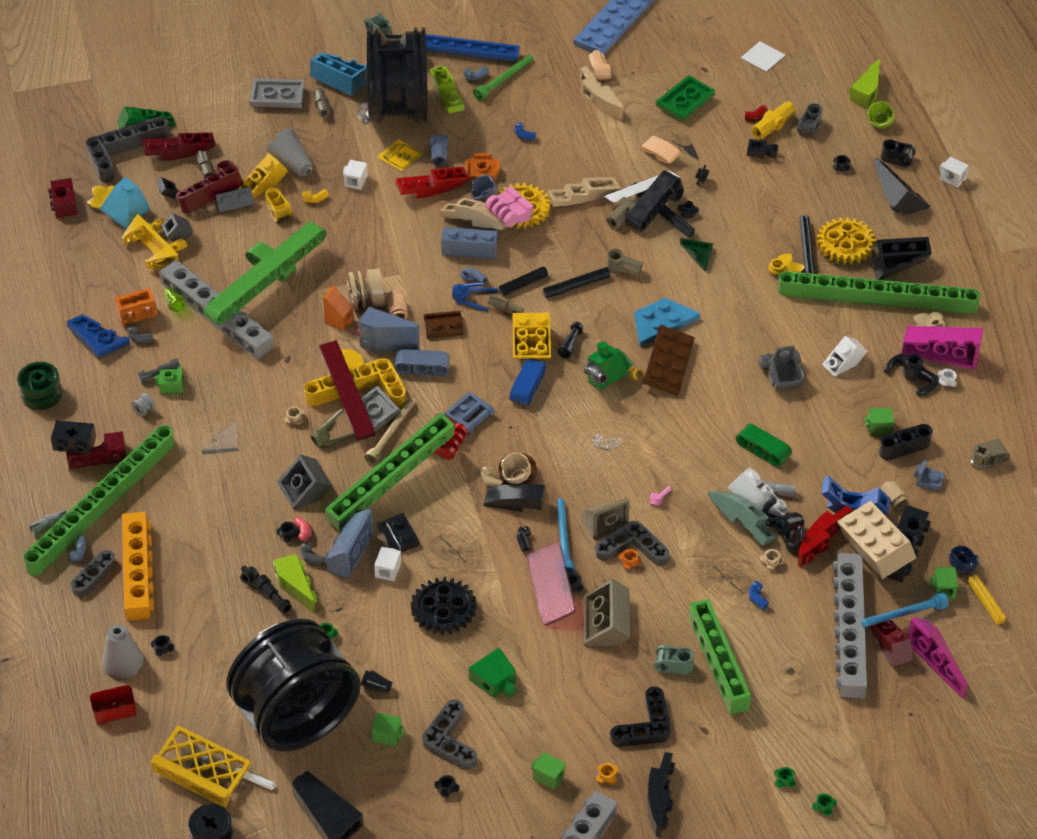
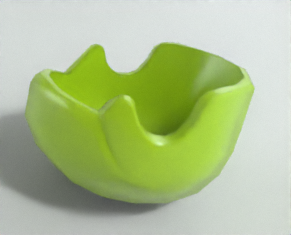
[867,101,895,129]

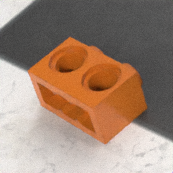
[114,288,157,325]

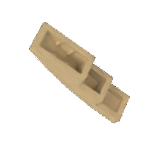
[546,177,621,207]

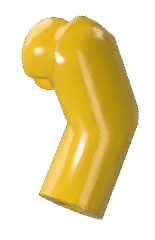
[302,189,329,203]

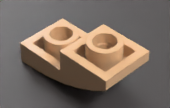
[641,136,681,164]

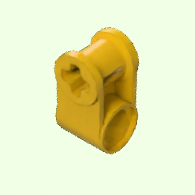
[265,188,293,222]

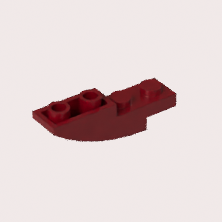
[142,132,216,161]

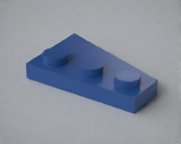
[67,314,130,358]

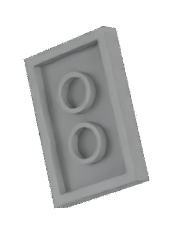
[250,78,305,108]

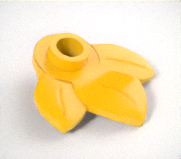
[87,185,115,209]
[768,254,805,275]

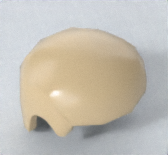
[501,453,531,484]

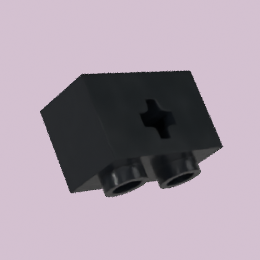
[51,420,96,454]

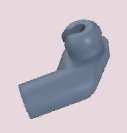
[460,268,488,284]

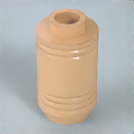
[386,290,408,320]

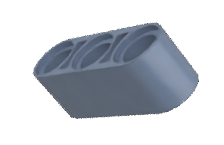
[394,349,450,376]

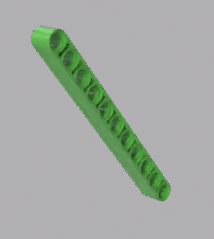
[778,271,981,313]
[23,425,174,575]

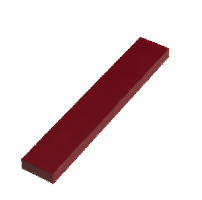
[319,340,375,441]

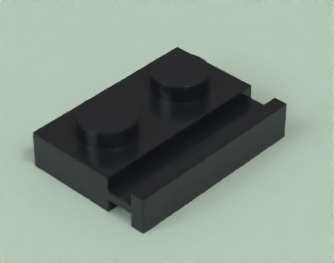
[377,513,420,552]

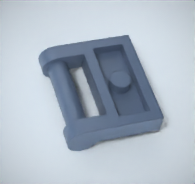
[444,391,495,436]

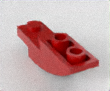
[395,167,469,199]
[797,505,853,568]

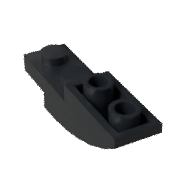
[647,752,676,838]

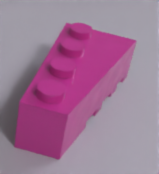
[902,326,984,370]

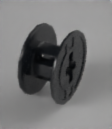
[188,804,233,839]

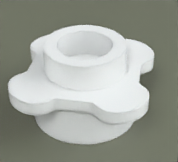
[938,369,957,387]

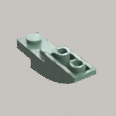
[707,490,777,545]

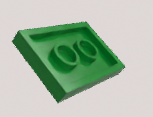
[656,75,715,121]

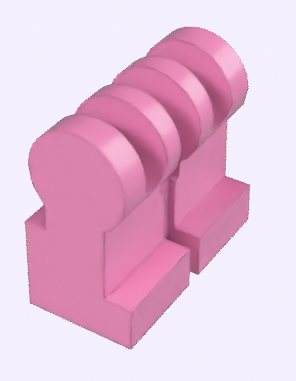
[485,186,533,227]

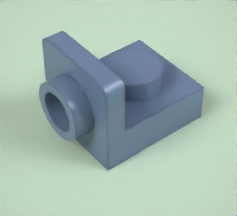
[914,460,945,492]

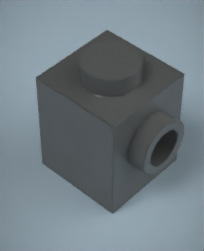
[161,213,194,242]

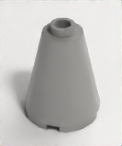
[266,129,313,176]
[102,625,144,679]

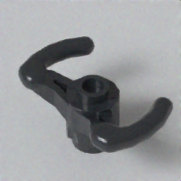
[884,353,939,396]
[762,498,804,553]

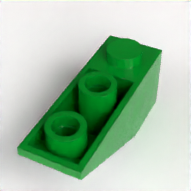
[117,106,176,128]

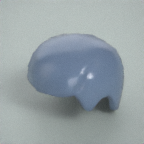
[470,175,497,203]

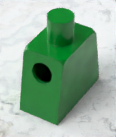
[468,648,517,697]

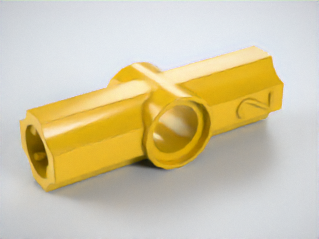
[751,101,796,140]

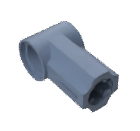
[430,135,448,167]

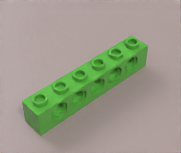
[689,599,751,715]

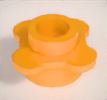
[596,763,618,785]

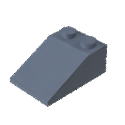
[358,307,420,353]

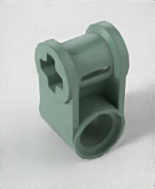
[364,13,392,35]
[653,645,694,675]

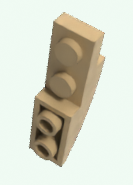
[580,66,624,120]
[440,198,507,230]

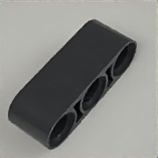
[879,424,933,460]

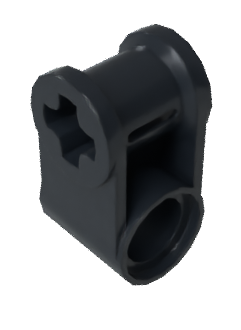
[880,139,916,167]

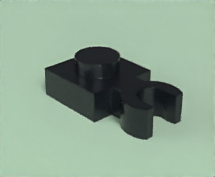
[747,139,778,158]

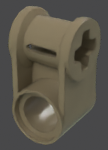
[970,439,1010,469]

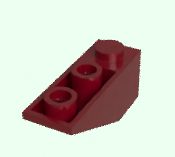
[870,614,913,666]

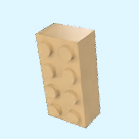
[837,501,916,579]

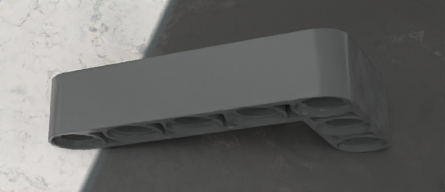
[85,117,169,182]

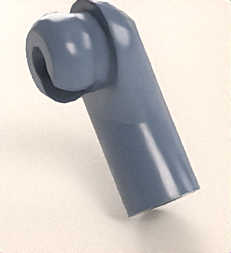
[463,66,489,81]
[70,535,87,562]

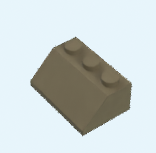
[583,578,630,647]

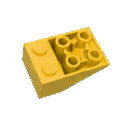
[513,313,551,359]

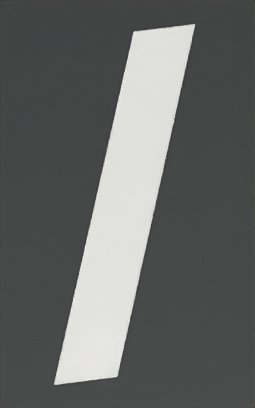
[604,171,680,203]

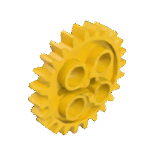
[496,183,550,229]
[816,217,876,265]

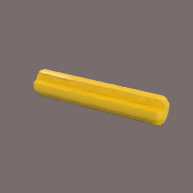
[968,575,1006,625]

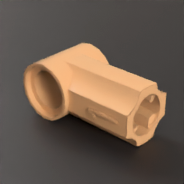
[589,50,611,81]

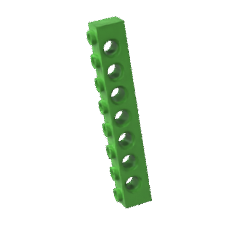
[325,412,454,532]

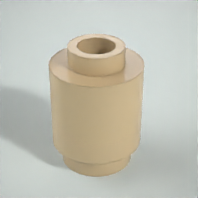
[881,481,908,510]

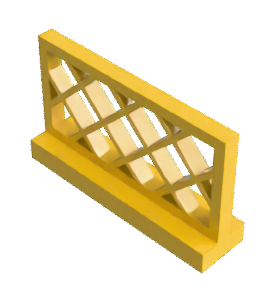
[150,725,251,808]

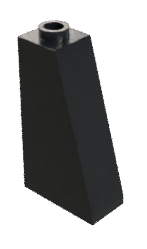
[292,770,364,839]

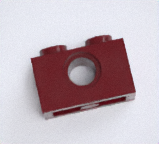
[48,178,78,218]

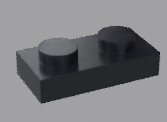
[215,187,254,212]

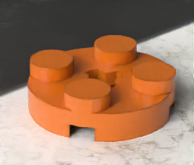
[465,153,500,182]

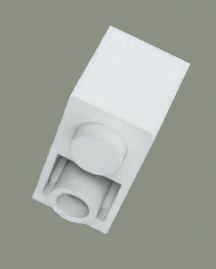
[822,336,868,377]

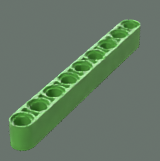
[203,221,327,325]

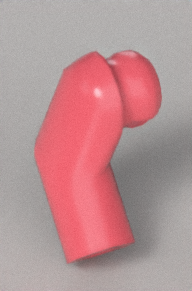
[293,517,312,542]

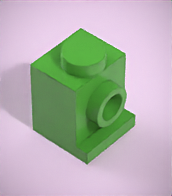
[155,366,184,394]

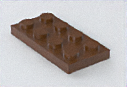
[642,325,695,396]

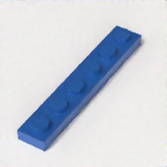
[426,34,520,62]

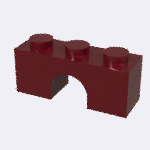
[66,431,127,469]

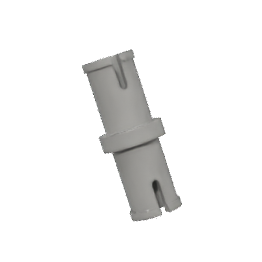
[29,509,68,536]

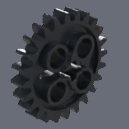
[411,577,477,636]

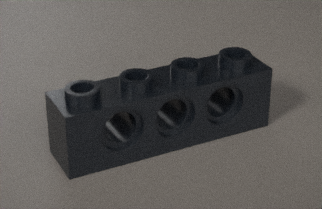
[887,505,931,583]

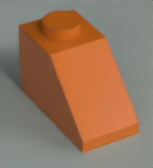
[323,286,354,331]

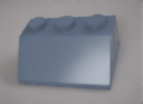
[441,227,500,259]
[324,509,374,578]

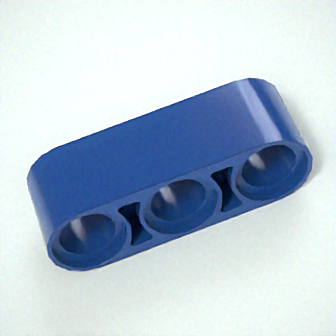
[509,359,546,405]

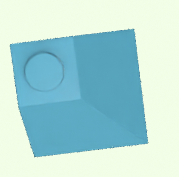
[100,177,150,230]

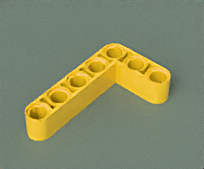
[304,358,406,409]

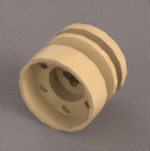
[347,268,385,310]

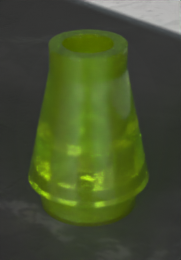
[163,288,185,312]

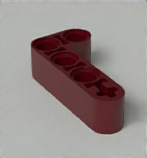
[176,160,243,213]

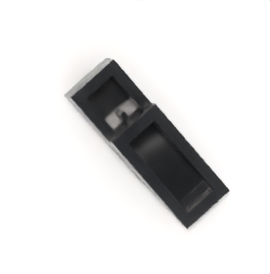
[484,483,545,512]

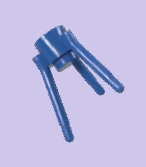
[452,282,498,312]

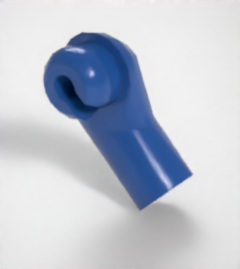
[514,123,536,141]
[749,581,769,610]

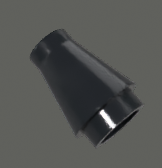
[361,670,393,693]

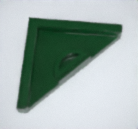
[680,238,713,271]

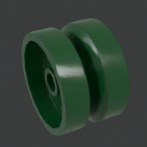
[17,362,62,410]

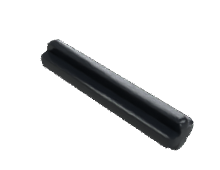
[499,266,548,296]

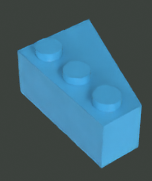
[310,52,367,96]

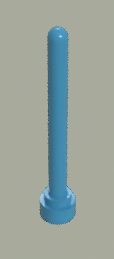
[557,498,575,576]
[861,592,949,627]

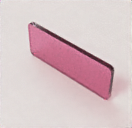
[527,542,576,626]

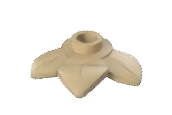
[914,312,946,327]

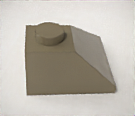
[583,498,630,539]

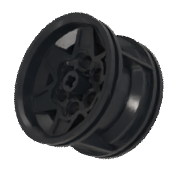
[367,27,428,123]
[226,619,361,752]

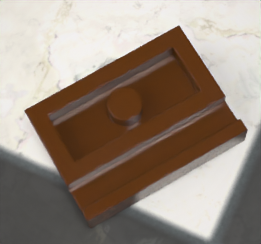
[424,310,464,339]

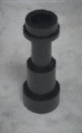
[557,321,583,359]
[254,574,292,613]

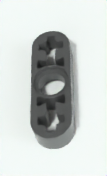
[71,550,116,597]

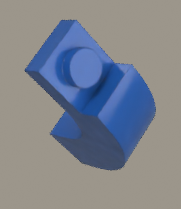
[822,476,890,515]

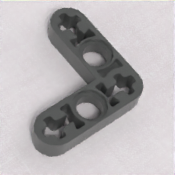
[595,521,669,566]
[422,700,477,769]

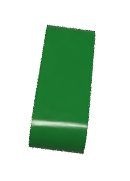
[735,423,792,467]

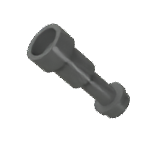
[138,358,180,383]

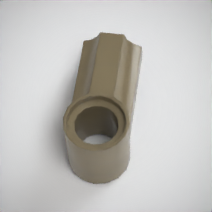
[606,197,636,230]
[606,249,643,277]

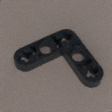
[610,686,671,747]

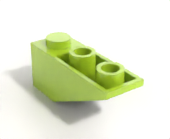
[849,60,880,108]
[273,554,317,612]

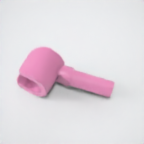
[650,486,671,506]

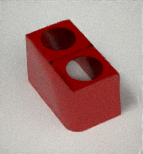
[90,685,136,725]

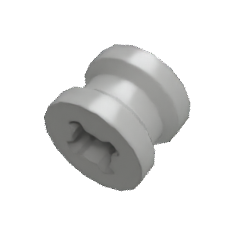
[131,393,156,417]

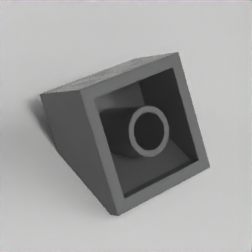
[277,454,332,509]

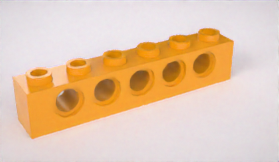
[122,512,154,621]

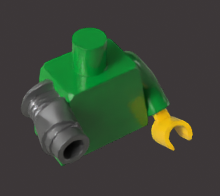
[584,342,644,390]

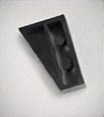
[870,237,932,280]

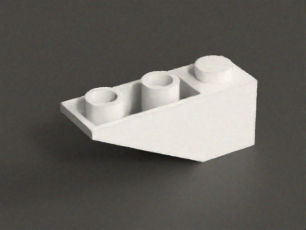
[728,467,790,517]

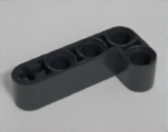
[625,170,684,232]

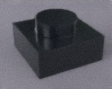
[157,177,178,199]

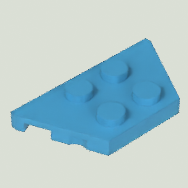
[634,298,700,347]

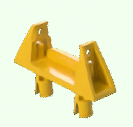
[122,214,187,270]

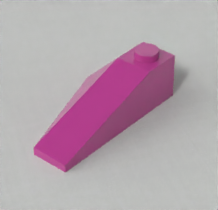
[908,617,967,698]

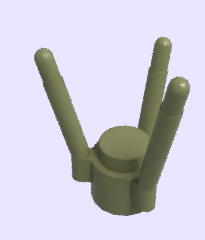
[310,409,354,448]

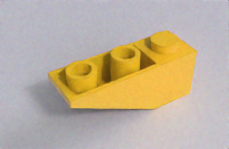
[236,153,288,198]

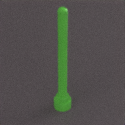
[473,55,533,101]

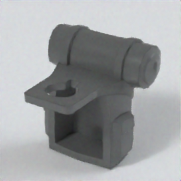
[758,346,805,390]

